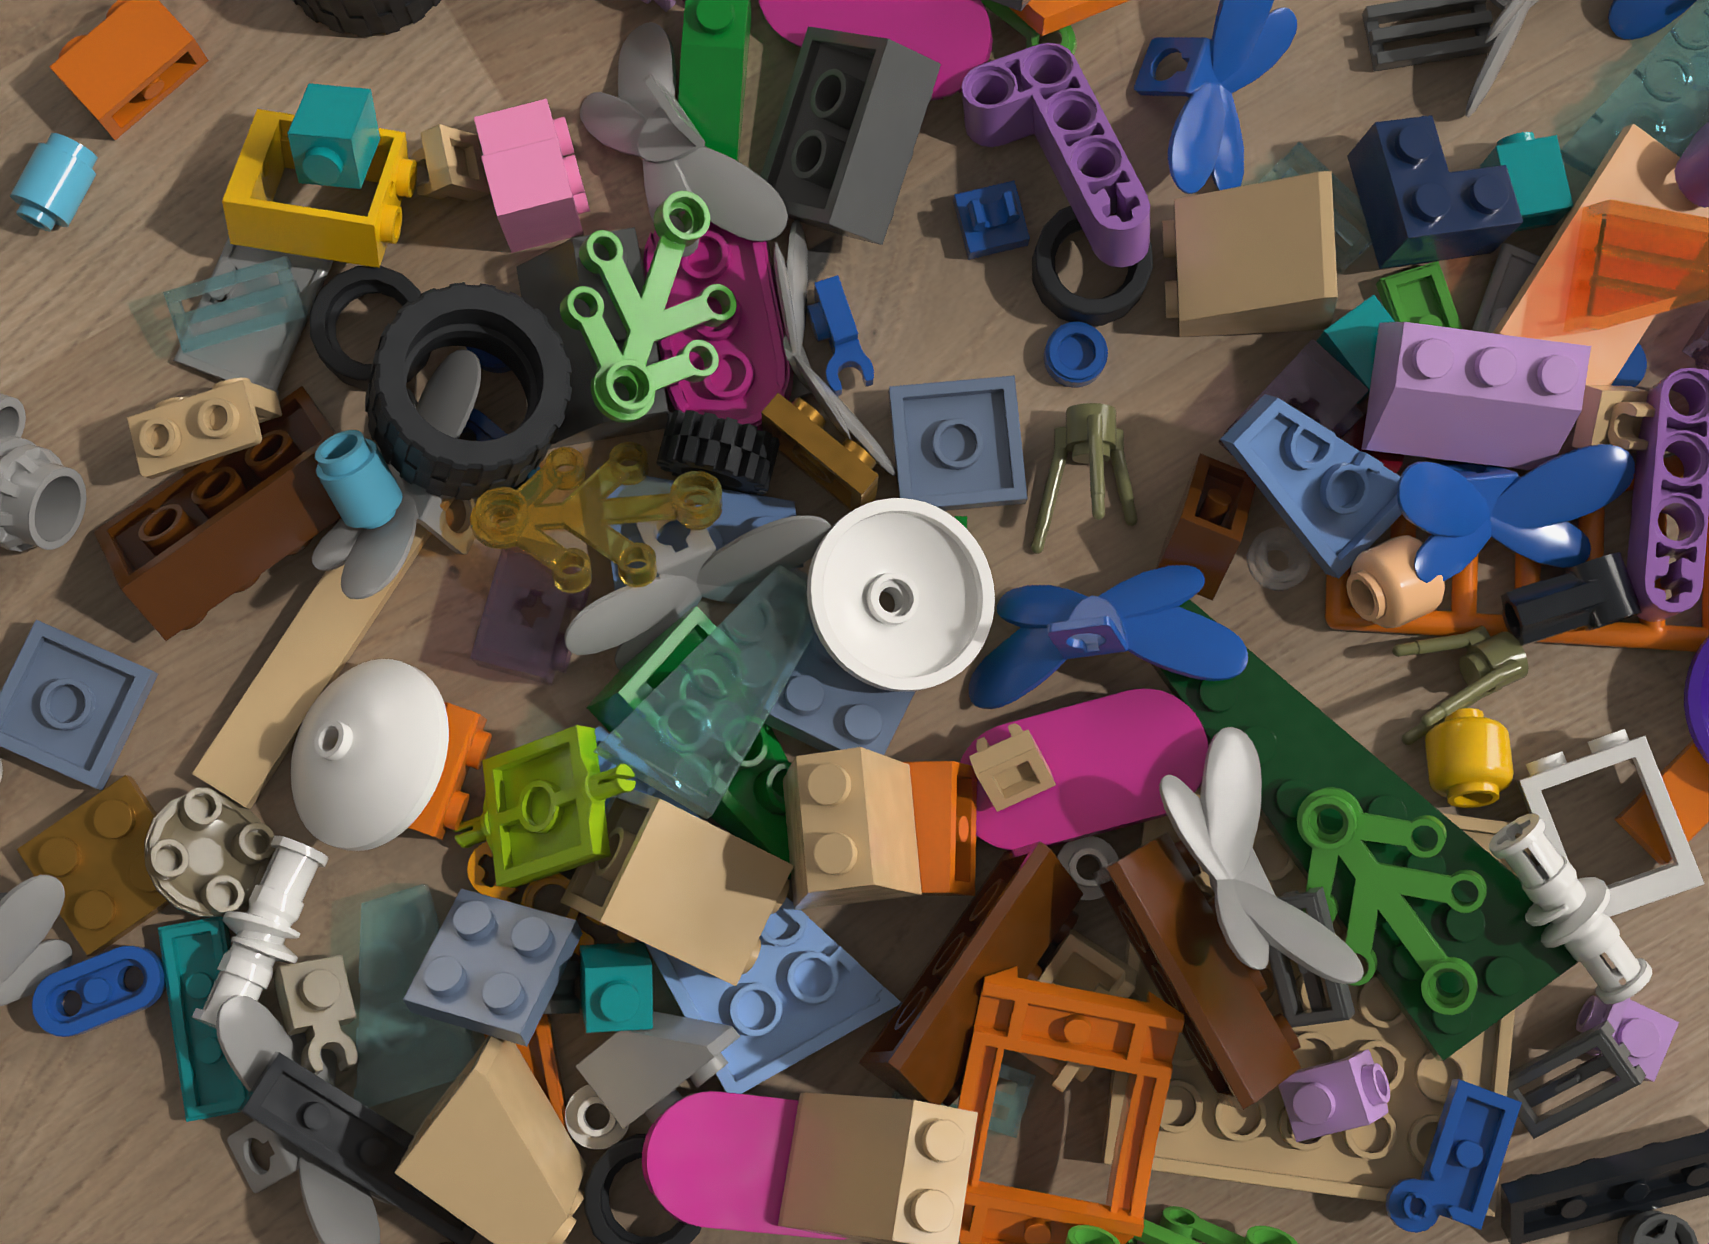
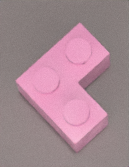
[474,99,590,253]

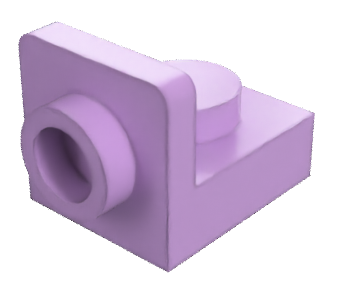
[1576,995,1679,1082]

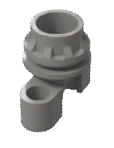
[0,393,86,552]

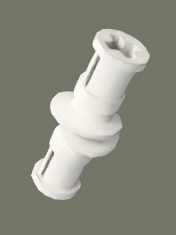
[1489,813,1652,1004]
[192,836,329,1028]

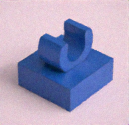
[953,180,1030,260]

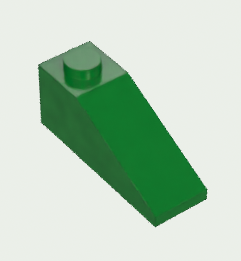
[678,0,752,162]

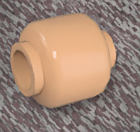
[1346,535,1445,629]

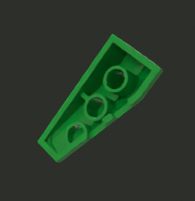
[586,606,792,879]

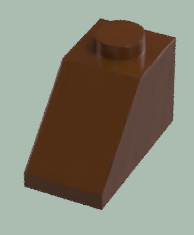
[1156,453,1256,601]

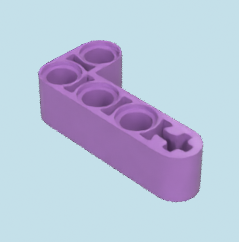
[961,43,1150,268]
[1627,368,1709,622]

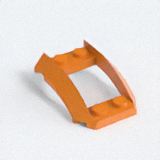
[957,966,1185,1244]

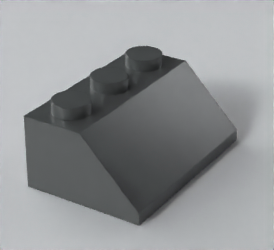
[760,26,941,245]
[516,227,669,449]

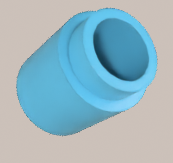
[10,133,98,232]
[315,430,403,529]

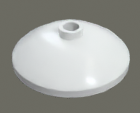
[807,498,995,692]
[291,659,449,851]

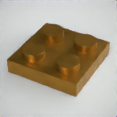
[761,393,879,511]
[16,775,170,956]

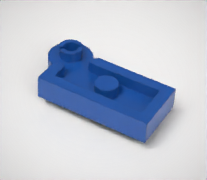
[1385,1079,1522,1233]

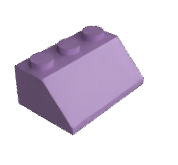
[1362,322,1591,470]

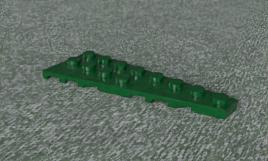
[1151,599,1578,1061]

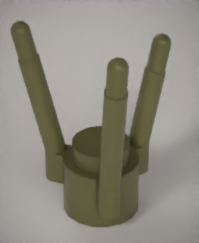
[1031,403,1138,554]
[1392,626,1529,745]

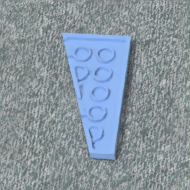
[595,726,901,1094]

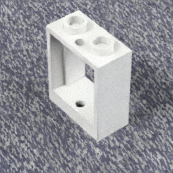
[1516,729,1704,917]

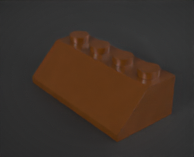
[94,386,342,641]
[1092,832,1301,1110]
[859,841,1084,1107]

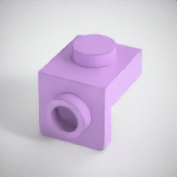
[1278,1049,1390,1142]

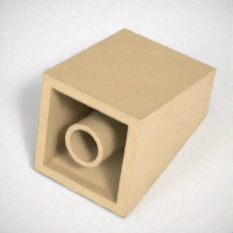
[1162,171,1338,337]
[783,747,922,910]
[560,790,794,986]
[395,1035,587,1244]
[778,1092,978,1244]

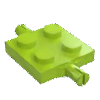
[454,725,636,888]

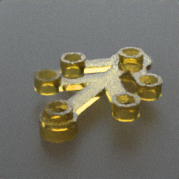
[470,442,723,593]

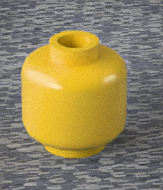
[1425,708,1513,808]

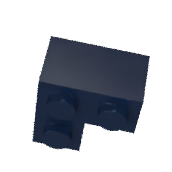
[1347,115,1523,269]

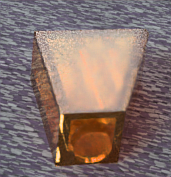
[1563,199,1709,334]

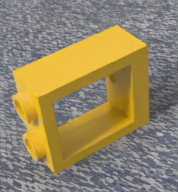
[222,109,417,268]

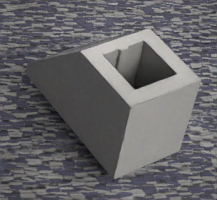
[575,1011,741,1129]

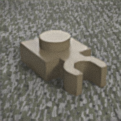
[273,955,357,1075]

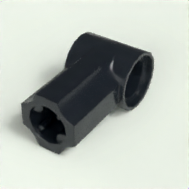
[1501,552,1642,646]

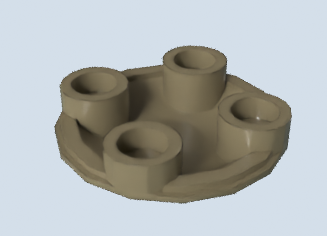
[144,787,275,917]

